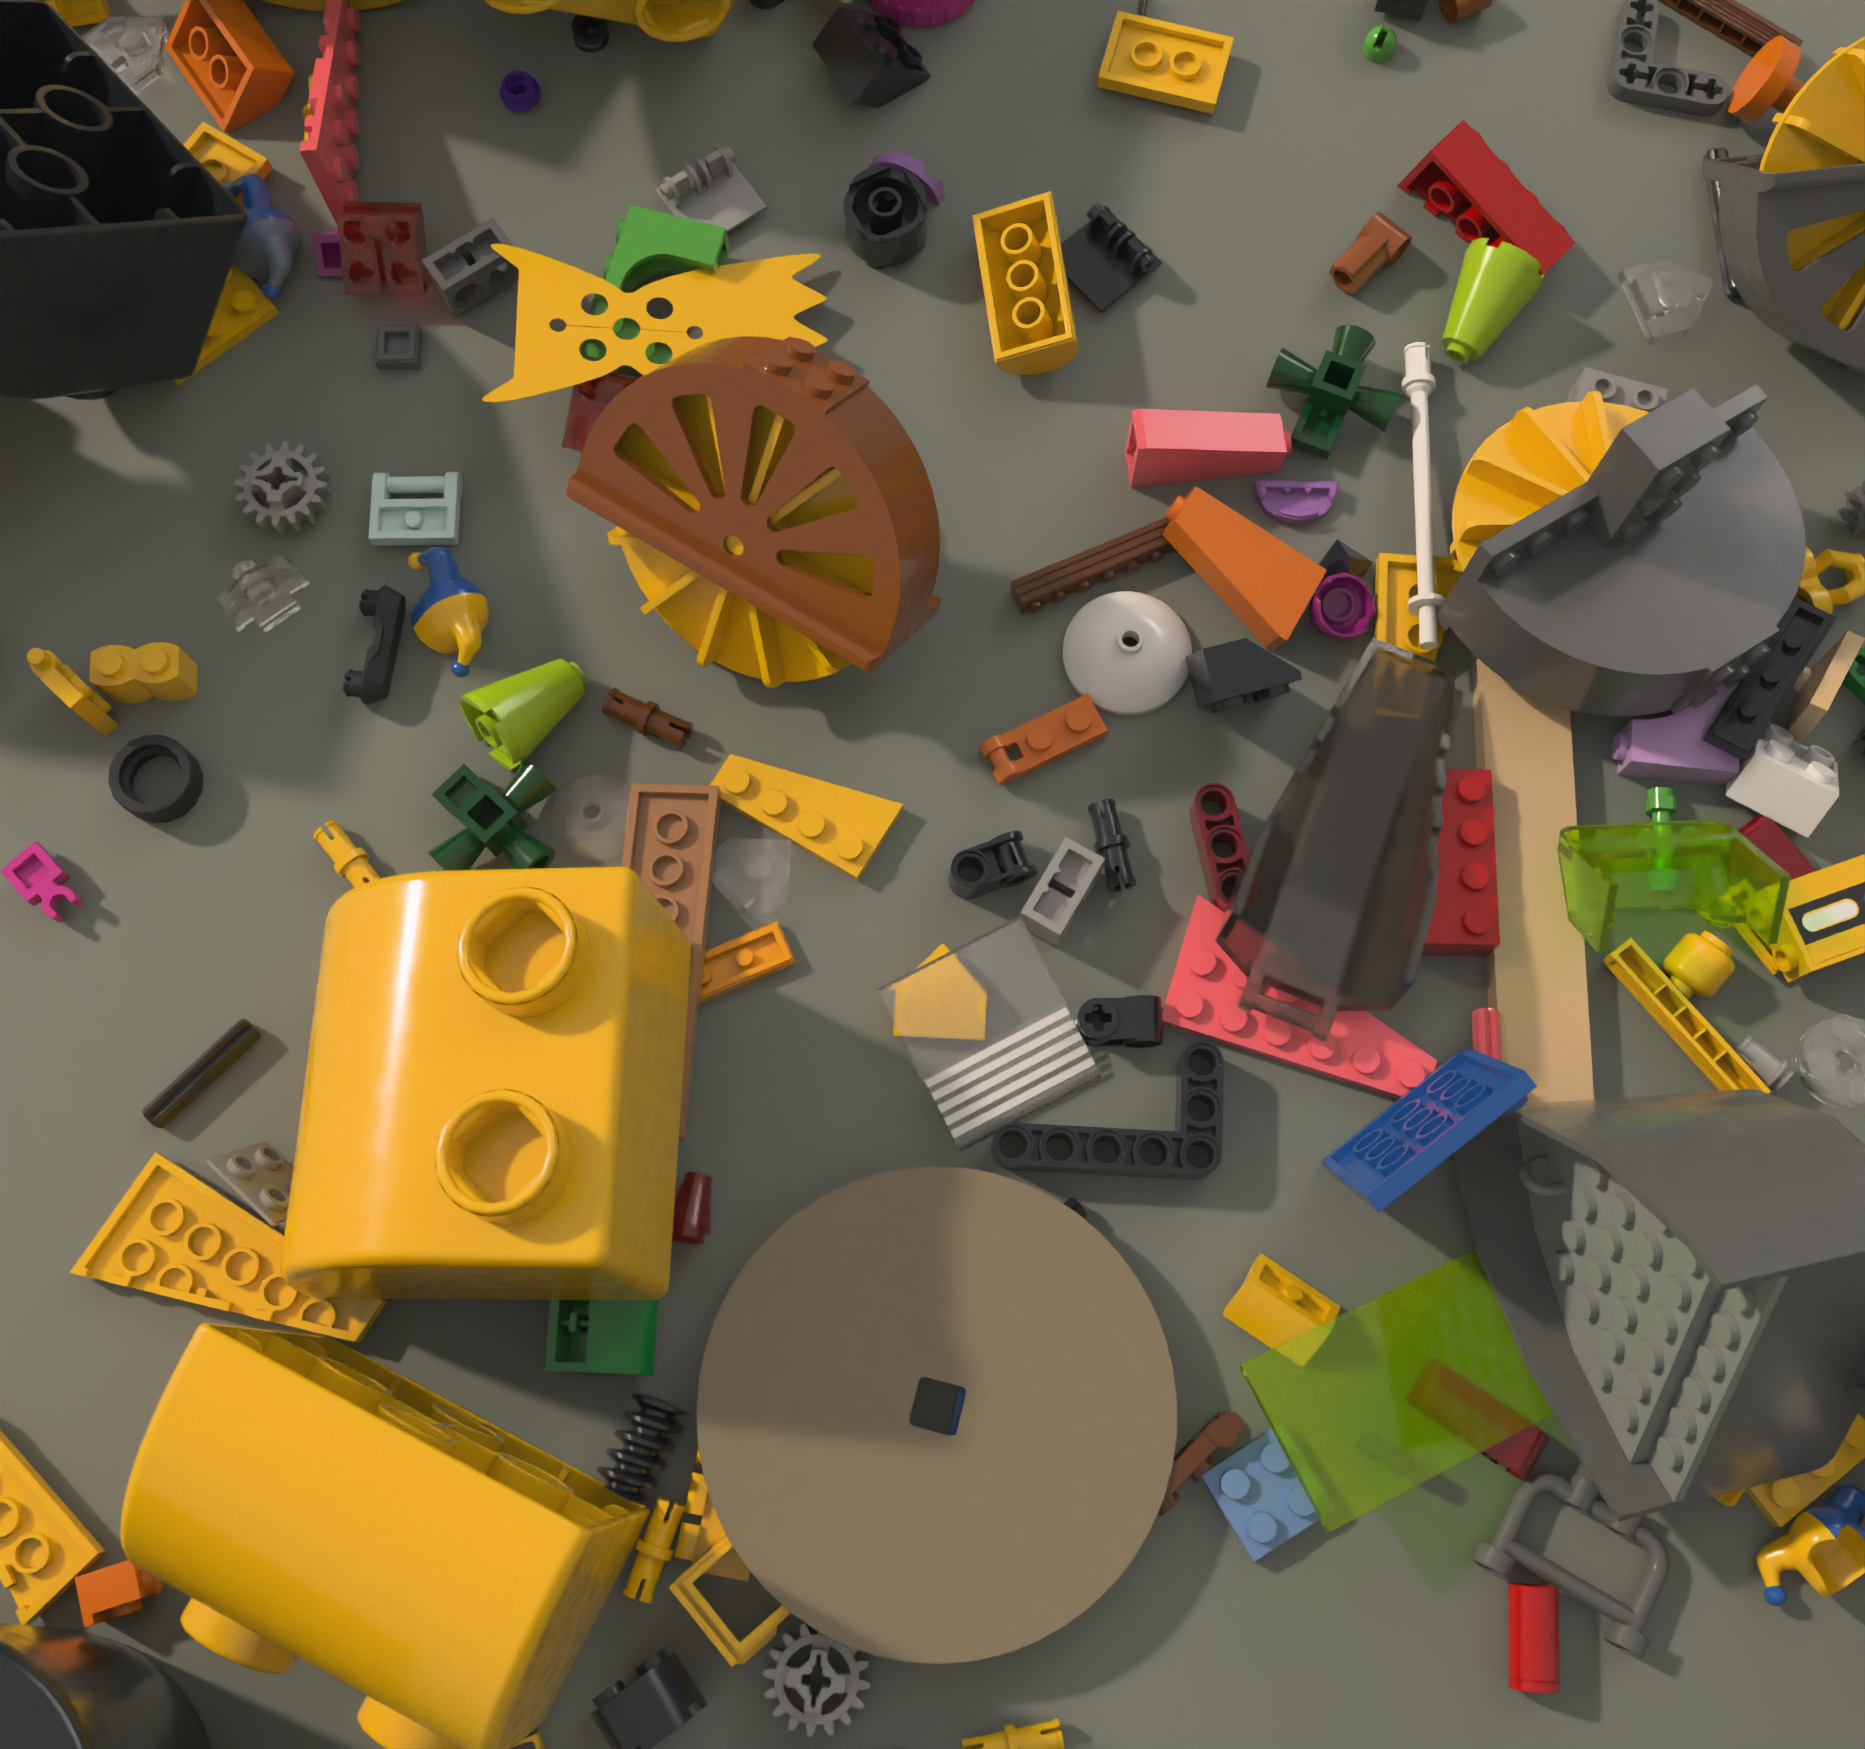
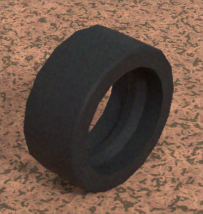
[108,735,204,823]

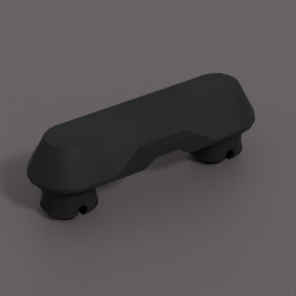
[342,585,406,705]

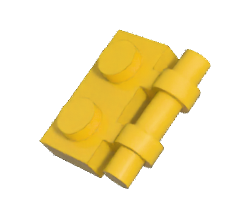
[26,648,119,737]

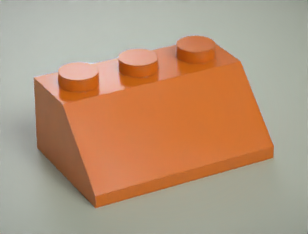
[164,0,295,133]

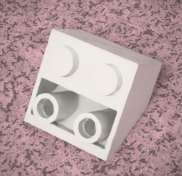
[1726,724,1839,838]

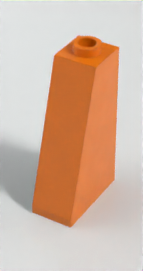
[1162,486,1327,652]

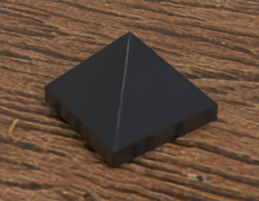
[1318,539,1373,579]

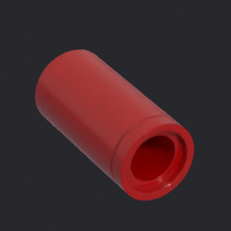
[1507,1582,1560,1694]

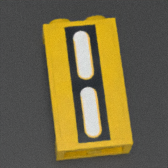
[1748,854,1865,983]

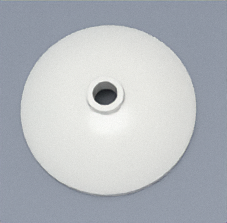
[1062,591,1192,716]

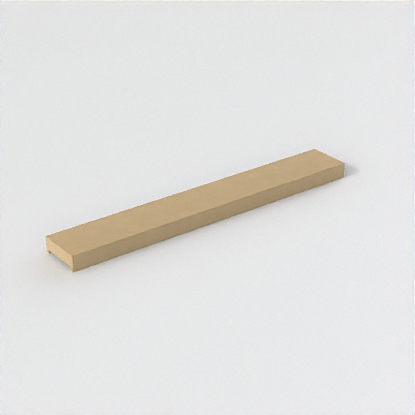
[1471,652,1594,1104]

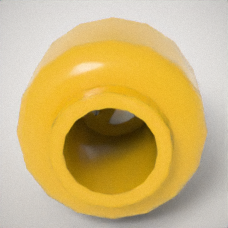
[1663,930,1735,1000]

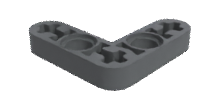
[1607,0,1729,117]

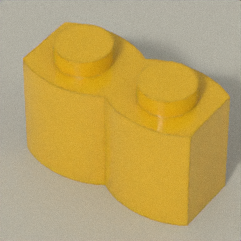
[89,642,198,704]

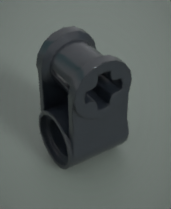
[948,831,1038,899]
[1074,995,1163,1048]

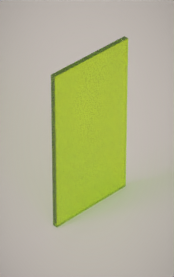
[1239,1250,1553,1533]

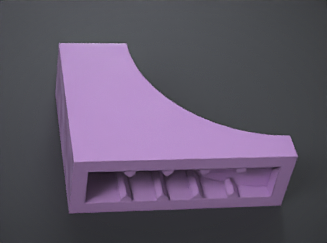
[1612,683,1739,786]

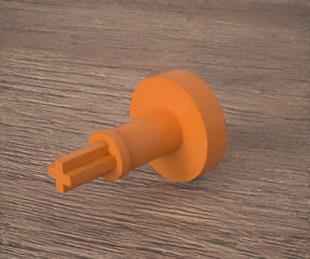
[1727,36,1805,123]

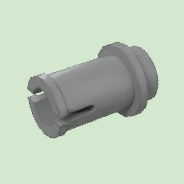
[1734,1034,1795,1092]

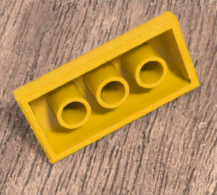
[972,191,1078,375]

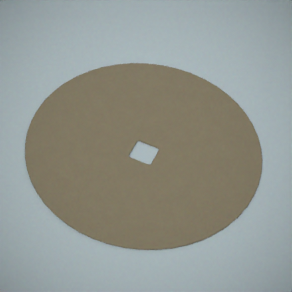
[696,1166,1177,1664]

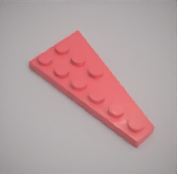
[299,0,361,224]
[1162,894,1437,1099]

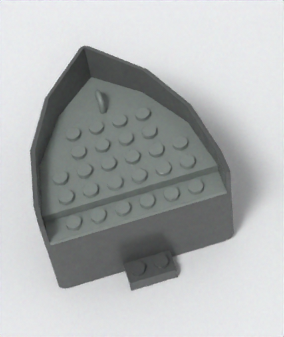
[1451,1089,1865,1522]

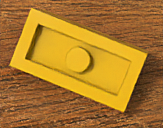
[1223,1253,1341,1367]

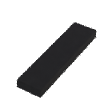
[1703,598,1837,761]

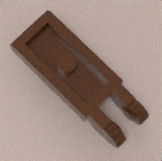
[1158,1411,1245,1517]

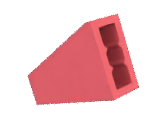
[1125,409,1292,488]

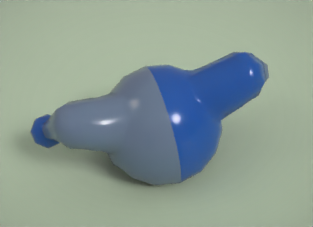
[222,173,301,299]

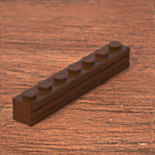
[1658,0,1803,58]
[1010,518,1178,615]

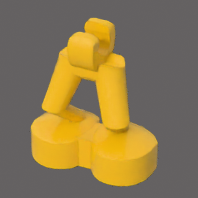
[1794,546,1865,614]

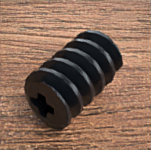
[597,1393,690,1506]

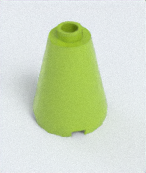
[1441,238,1546,363]
[459,658,587,771]

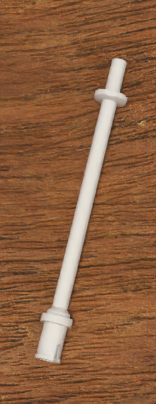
[1401,342,1447,650]

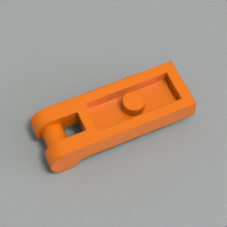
[979,693,1108,785]

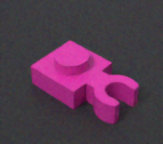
[0,841,83,923]

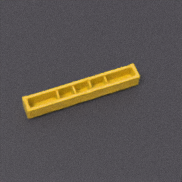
[1601,937,1771,1094]

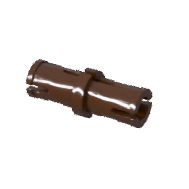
[602,688,693,749]

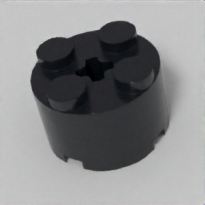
[844,165,927,269]
[590,1648,708,1749]

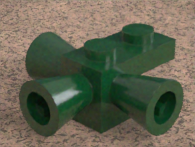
[1266,324,1401,460]
[427,759,557,870]

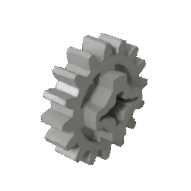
[234,441,332,534]
[763,1622,871,1737]

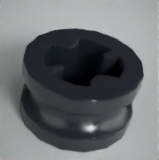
[571,15,609,53]

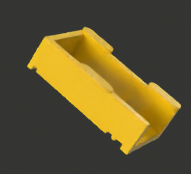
[668,1525,791,1667]

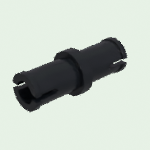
[1087,799,1136,892]

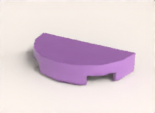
[869,151,945,205]
[1253,480,1340,526]

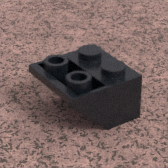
[812,6,931,108]
[1186,638,1302,713]

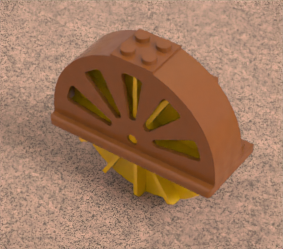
[566,336,942,688]

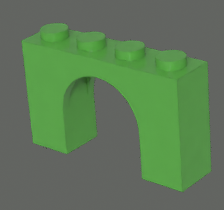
[579,204,731,383]

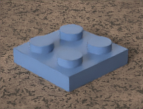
[1200,1423,1335,1562]

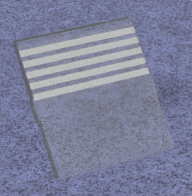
[878,916,1101,1152]

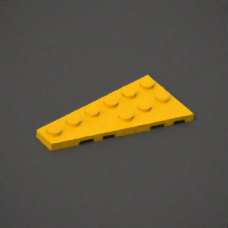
[70,1152,387,1343]

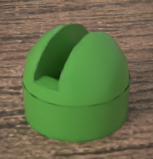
[1363,25,1397,63]

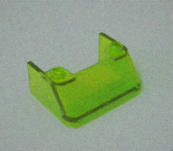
[1557,820,1791,953]

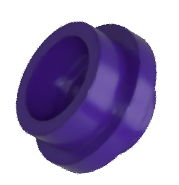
[500,71,541,112]

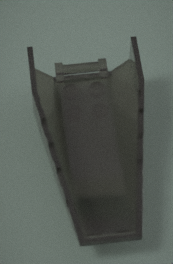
[1215,638,1456,1042]

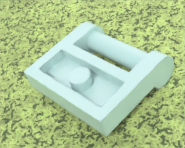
[368,472,463,546]

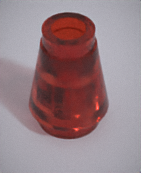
[672,1172,712,1245]

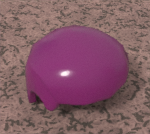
[1309,572,1376,640]

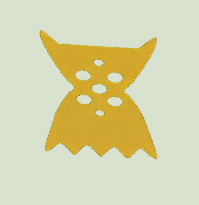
[482,244,828,403]

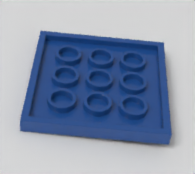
[1321,1047,1537,1212]

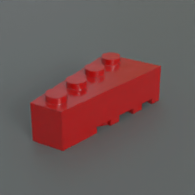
[1397,119,1575,276]
[1396,769,1500,957]

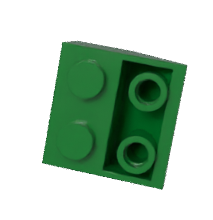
[545,1300,658,1376]

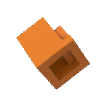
[74,1560,163,1627]

